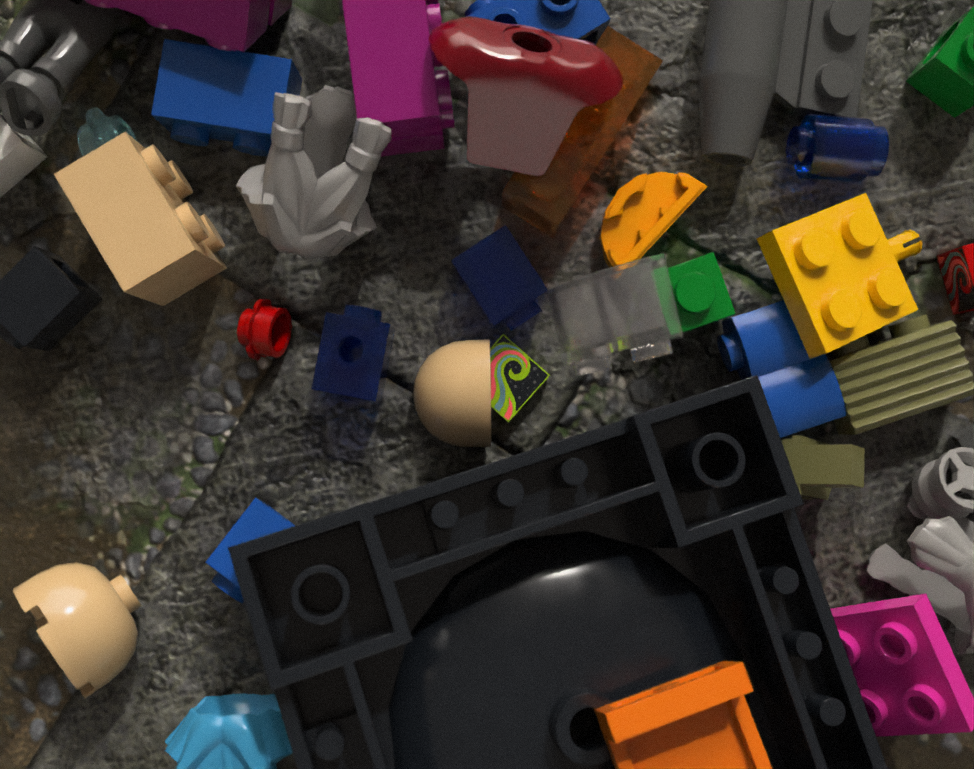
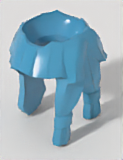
[165,693,293,769]

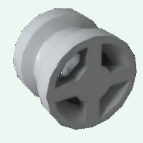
[912,447,974,521]

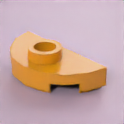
[599,172,708,281]

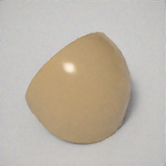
[413,339,491,447]

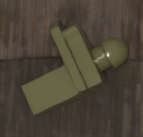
[781,435,865,500]

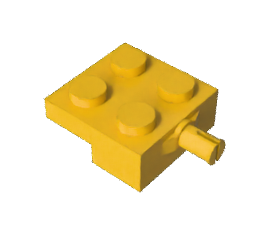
[757,193,923,359]

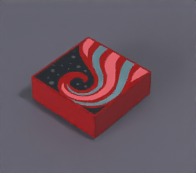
[936,243,974,315]

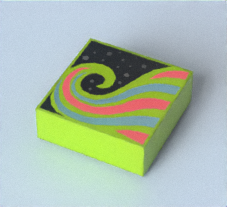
[490,334,550,423]

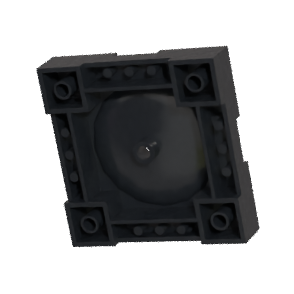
[228,375,891,769]

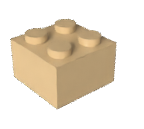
[54,132,227,306]

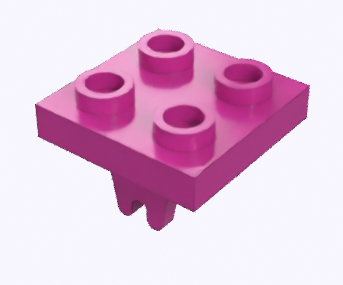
[830,594,974,737]

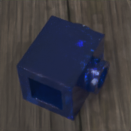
[312,305,395,402]

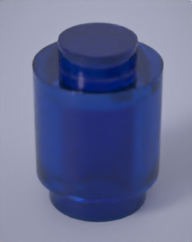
[786,114,889,182]

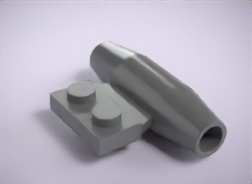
[699,0,873,167]

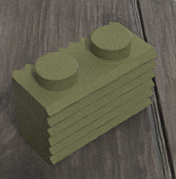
[828,314,974,435]

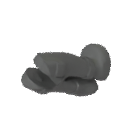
[0,0,122,136]

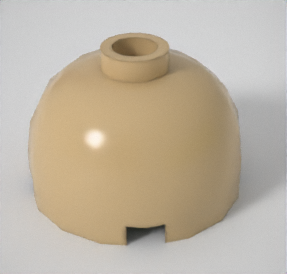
[13,562,141,698]

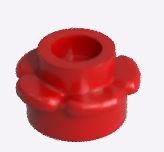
[237,298,292,360]

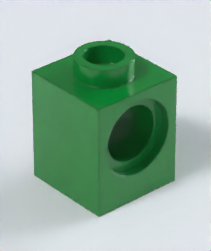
[906,6,974,118]

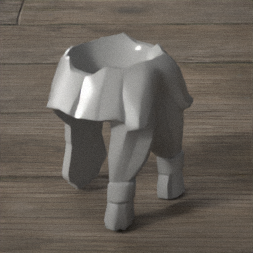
[236,85,392,260]
[865,494,974,655]

